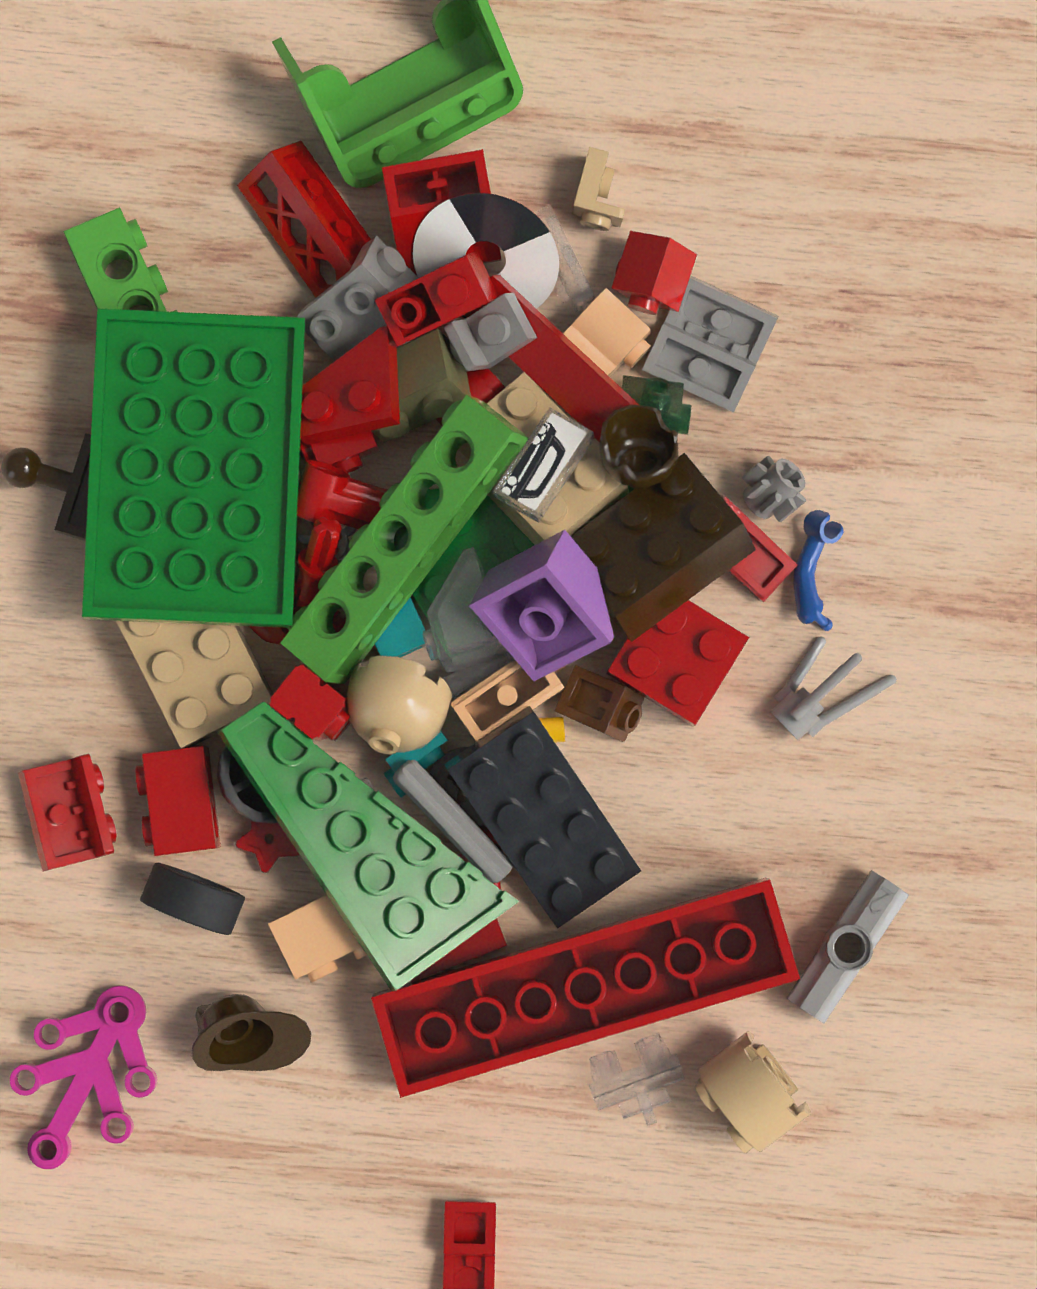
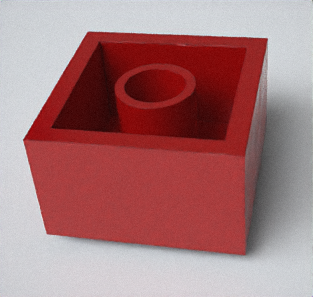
[606,600,750,727]

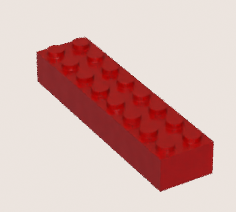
[371,877,800,1098]

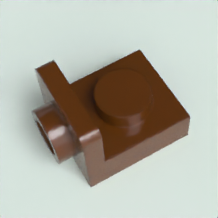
[555,665,644,742]

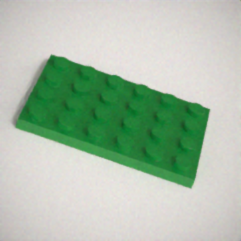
[82,308,305,628]

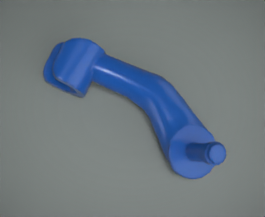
[793,510,844,631]

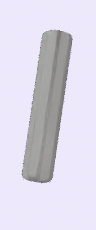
[393,760,513,883]

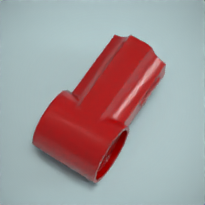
[297,460,387,529]

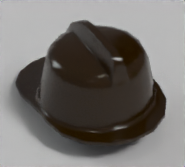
[192,994,311,1071]

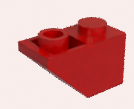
[375,251,499,347]

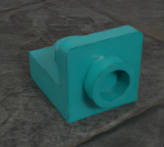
[383,730,448,798]

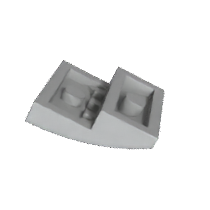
[642,276,779,412]

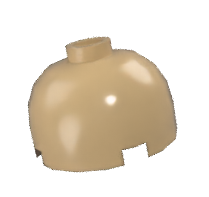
[346,656,452,754]

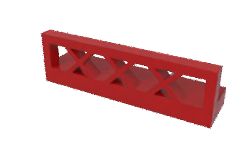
[237,140,371,298]

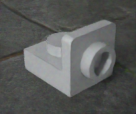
[444,293,537,371]

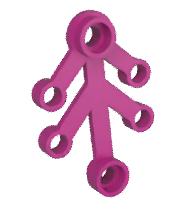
[10,986,157,1169]

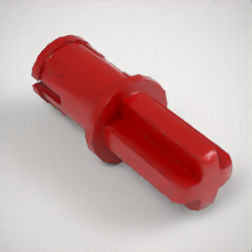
[294,517,342,607]

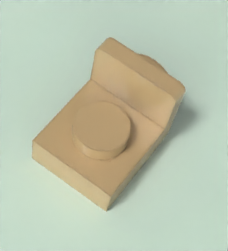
[572,147,625,231]

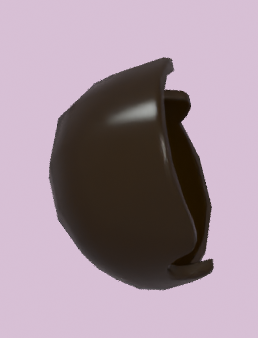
[599,404,679,488]

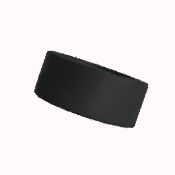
[140,863,245,935]

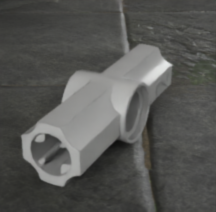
[786,870,909,1023]

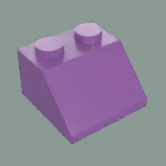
[469,529,614,681]

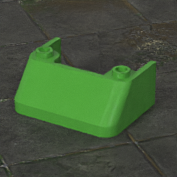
[272,0,523,188]

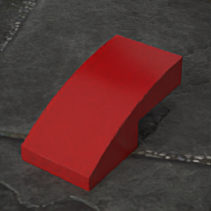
[443,1201,496,1289]

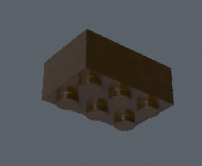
[571,452,756,642]

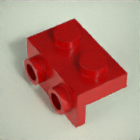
[18,754,117,872]

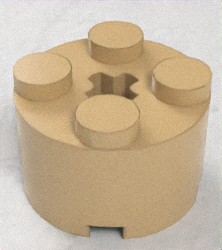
[695,1031,811,1154]

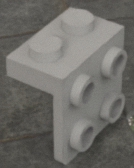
[297,235,437,361]

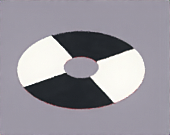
[413,193,559,319]

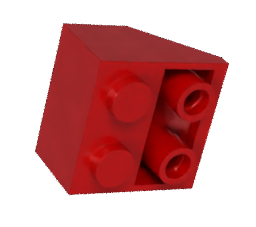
[382,149,502,275]

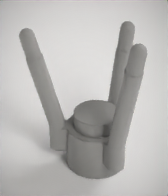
[770,637,896,740]

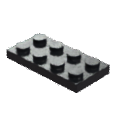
[444,706,641,929]

